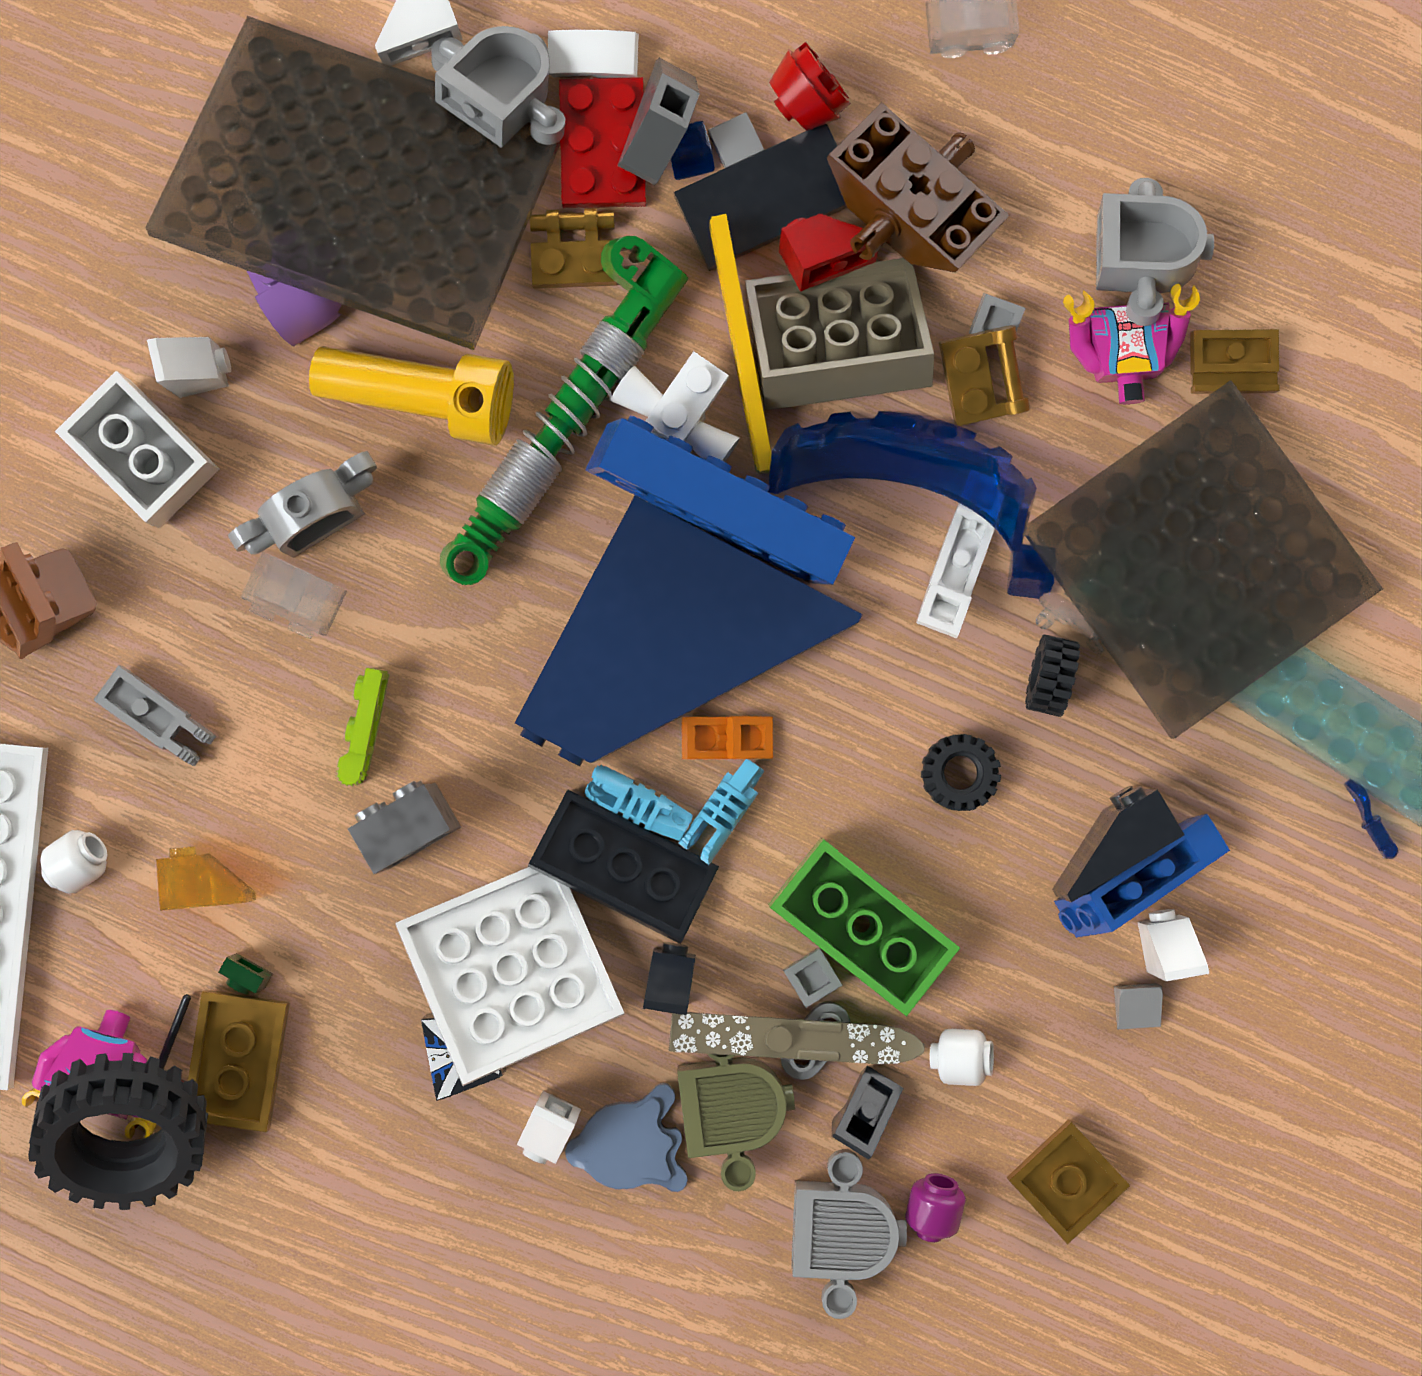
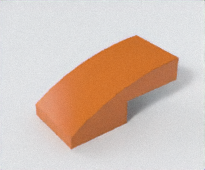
[682,716,773,759]

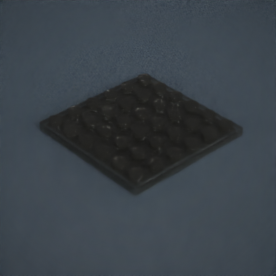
[1020,380,1383,739]

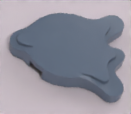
[565,1083,688,1192]

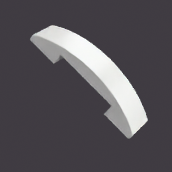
[916,470,1012,638]

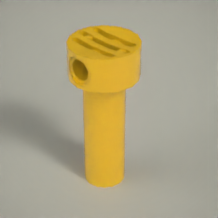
[309,346,514,446]

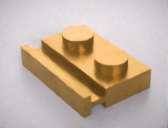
[1190,329,1280,394]

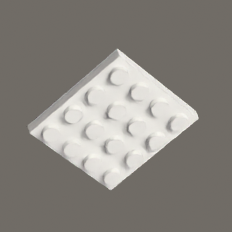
[396,867,624,1086]

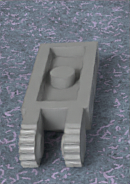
[94,665,216,766]

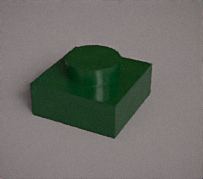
[218,953,273,995]

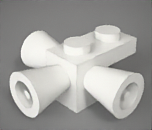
[611,351,740,462]

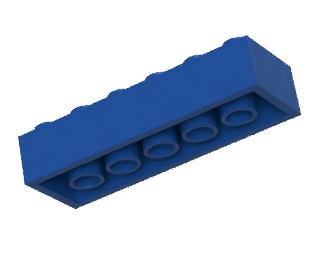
[585,415,855,585]

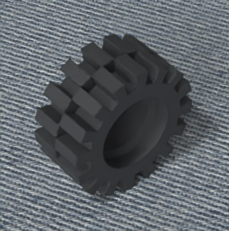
[1025,634,1080,717]
[921,734,1001,811]

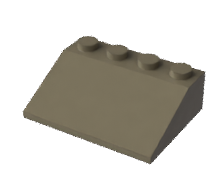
[745,258,934,410]

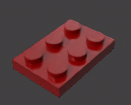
[559,77,646,208]

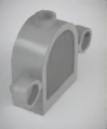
[431,26,565,148]
[1096,178,1214,326]
[228,451,377,558]
[791,1149,907,1319]

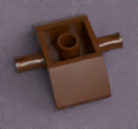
[827,102,1009,273]

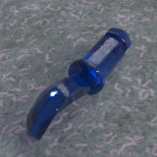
[1343,780,1399,859]

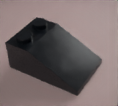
[1052,786,1185,903]

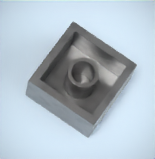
[348,780,461,874]

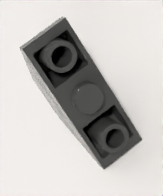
[617,57,700,185]

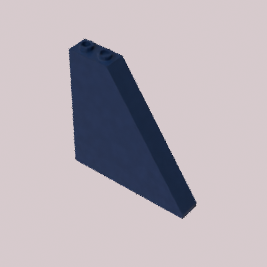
[515,496,863,766]

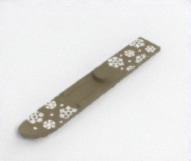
[668,1012,925,1064]

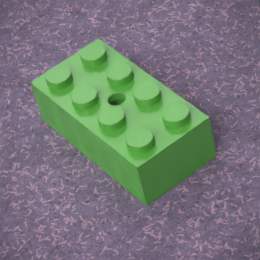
[768,838,960,1017]

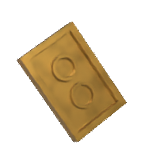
[188,989,290,1132]

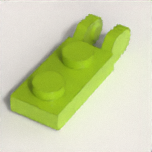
[336,668,390,786]

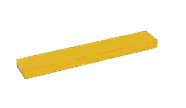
[709,214,774,474]

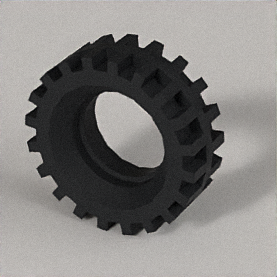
[28,1053,208,1210]

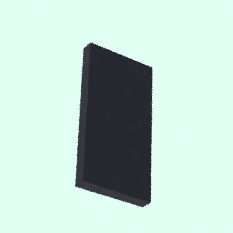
[674,124,847,271]
[528,789,719,944]

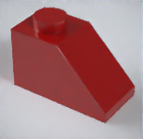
[779,214,879,292]

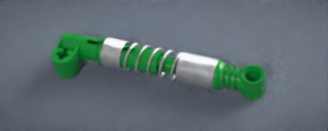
[440,236,689,585]

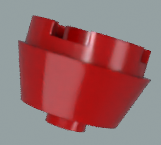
[769,42,851,131]

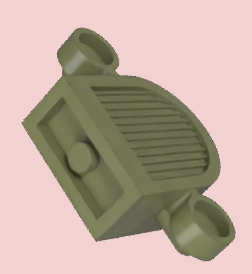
[677,1054,795,1192]

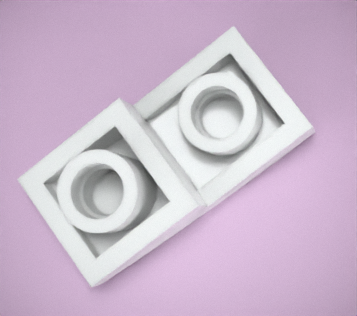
[548,30,639,78]

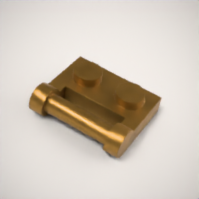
[938,325,1030,427]

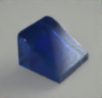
[670,121,715,180]
[1007,543,1055,600]

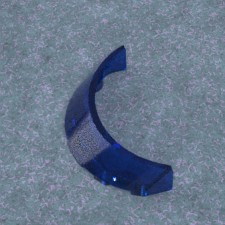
[768,411,1037,553]

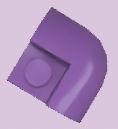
[244,228,350,346]

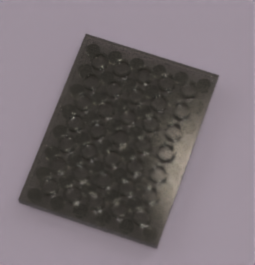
[146,16,560,350]

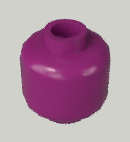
[905,1173,966,1243]

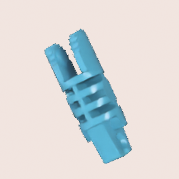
[679,759,764,865]
[584,765,693,841]

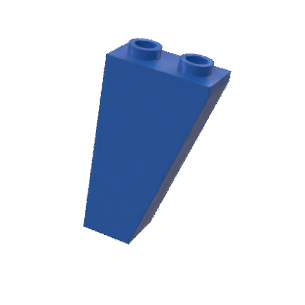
[1054,814,1230,938]

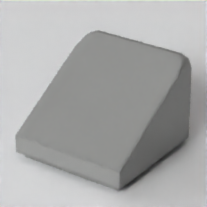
[1114,983,1163,1029]

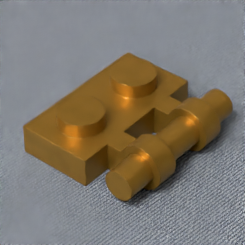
[529,208,617,289]

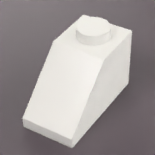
[375,0,463,68]
[147,337,231,398]
[1138,909,1209,981]
[517,1091,581,1164]

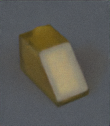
[156,846,256,911]

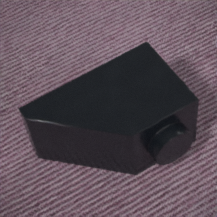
[643,942,696,1015]

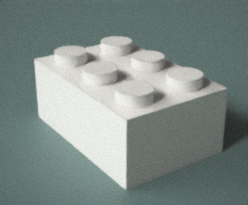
[55,371,219,528]

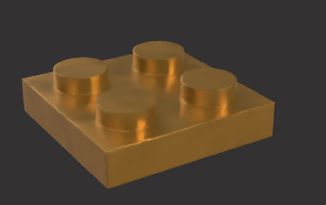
[1007,1119,1130,1245]

